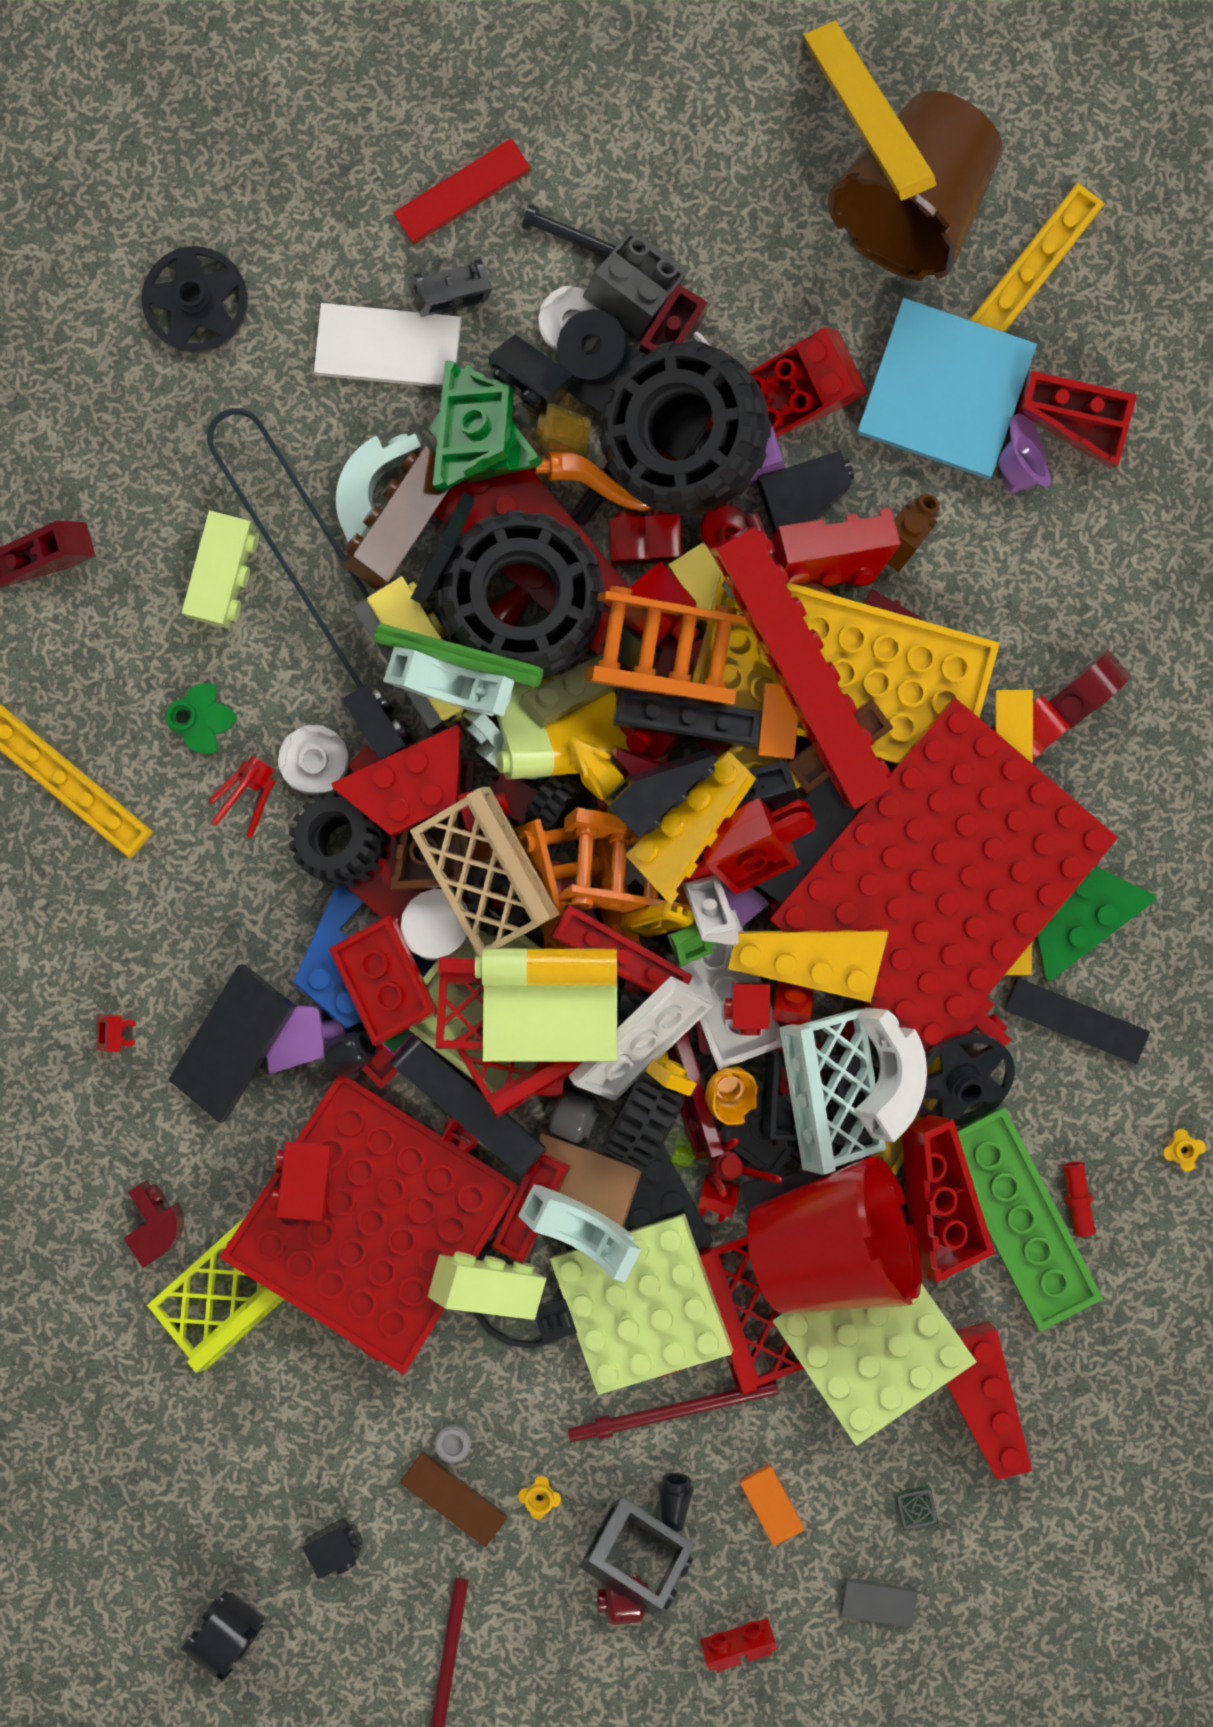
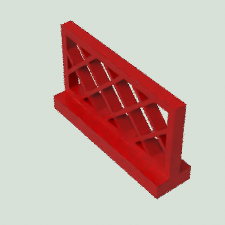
[435,957,484,1050]
[453,1027,583,1119]
[698,1235,804,1395]

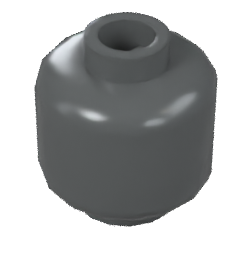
[544,1090,600,1143]

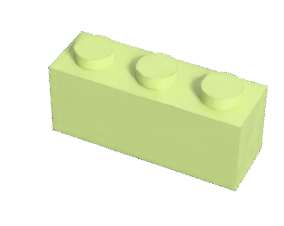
[182,510,259,629]
[427,1252,547,1320]

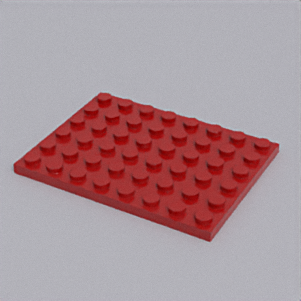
[768,698,1118,1053]

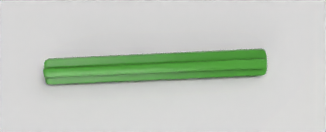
[374,624,543,687]

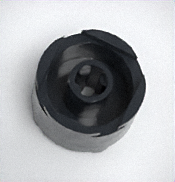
[181,1591,267,1683]

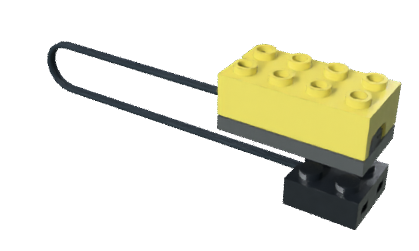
[207,408,467,760]

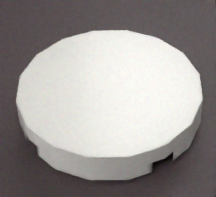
[538,286,599,354]
[278,725,349,795]
[401,889,472,961]

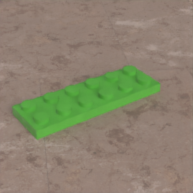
[957,1106,1103,1332]

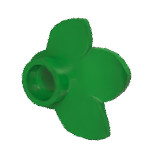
[165,683,237,754]

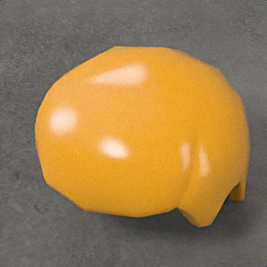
[704,1067,758,1125]

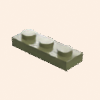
[519,654,619,728]

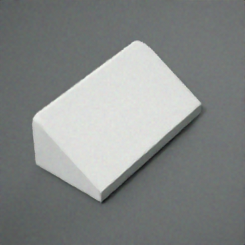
[683,875,739,945]

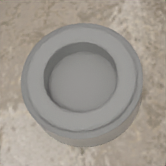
[435,1424,471,1463]

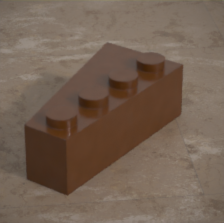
[390,742,468,893]

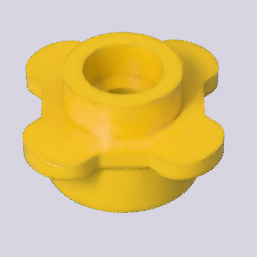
[1163,1129,1206,1171]
[518,1476,561,1520]

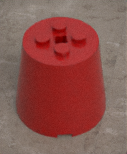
[747,1156,922,1314]

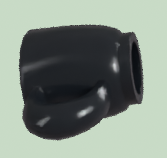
[324,1025,378,1077]

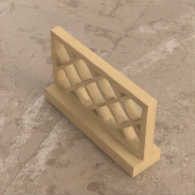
[410,787,560,956]

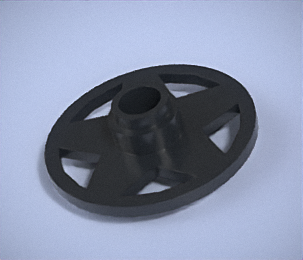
[142,246,248,353]
[919,1033,1015,1126]

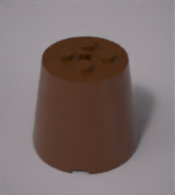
[828,91,1003,281]

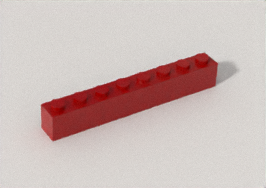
[709,527,892,810]

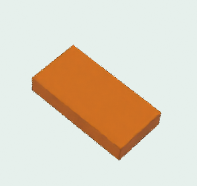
[756,683,798,759]
[739,1463,805,1546]

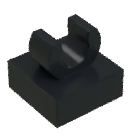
[536,1297,577,1344]

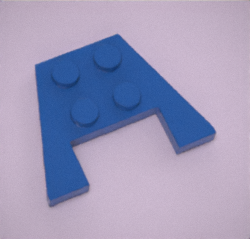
[293,885,433,1030]

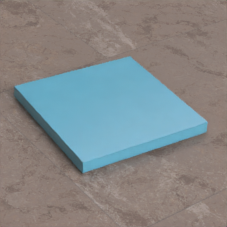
[856,298,1037,480]

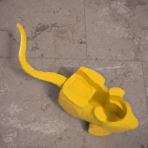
[568,736,625,814]

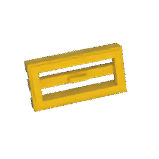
[620,901,694,938]

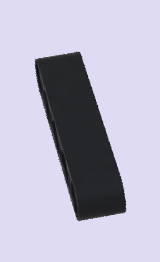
[390,1034,547,1177]

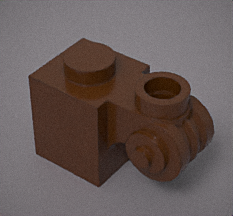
[887,494,940,573]

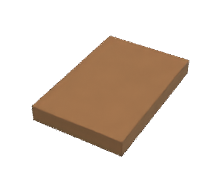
[539,1133,642,1228]

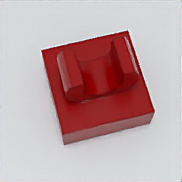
[96,1014,136,1052]
[697,1174,740,1222]

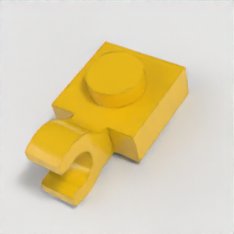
[645,1051,697,1096]

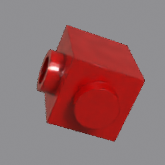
[724,982,770,1036]

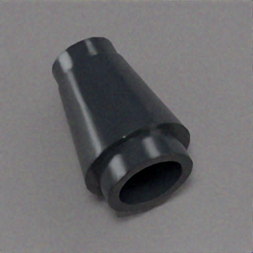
[658,1473,694,1532]

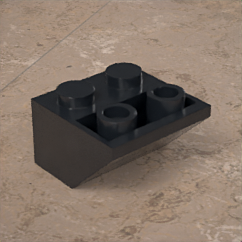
[488,334,573,417]

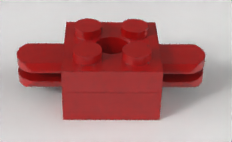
[683,798,816,895]

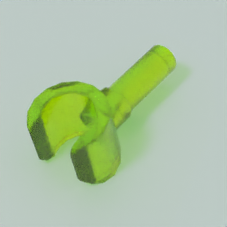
[671,1144,695,1167]

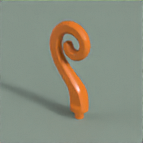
[533,446,679,512]

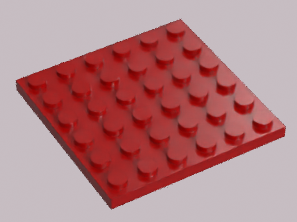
[219,1076,520,1375]

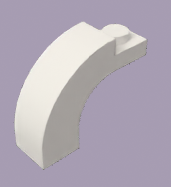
[854,1008,927,1142]

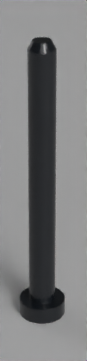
[522,204,616,257]

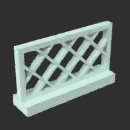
[779,1008,886,1175]

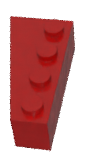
[902,1115,995,1283]
[945,1321,1032,1480]

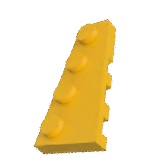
[625,752,756,905]
[727,930,888,1002]

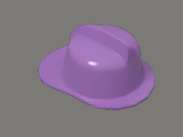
[998,413,1051,493]

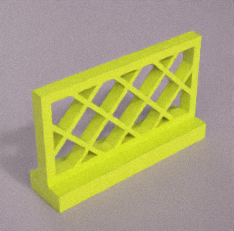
[147,1216,284,1373]

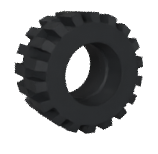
[289,791,388,888]
[603,1072,684,1171]

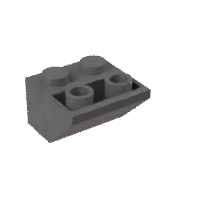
[583,229,688,340]

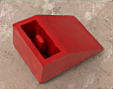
[749,327,868,438]

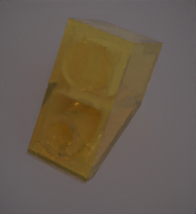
[537,403,591,457]

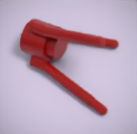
[209,755,276,839]
[709,1138,783,1197]

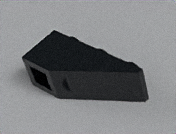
[604,749,719,838]

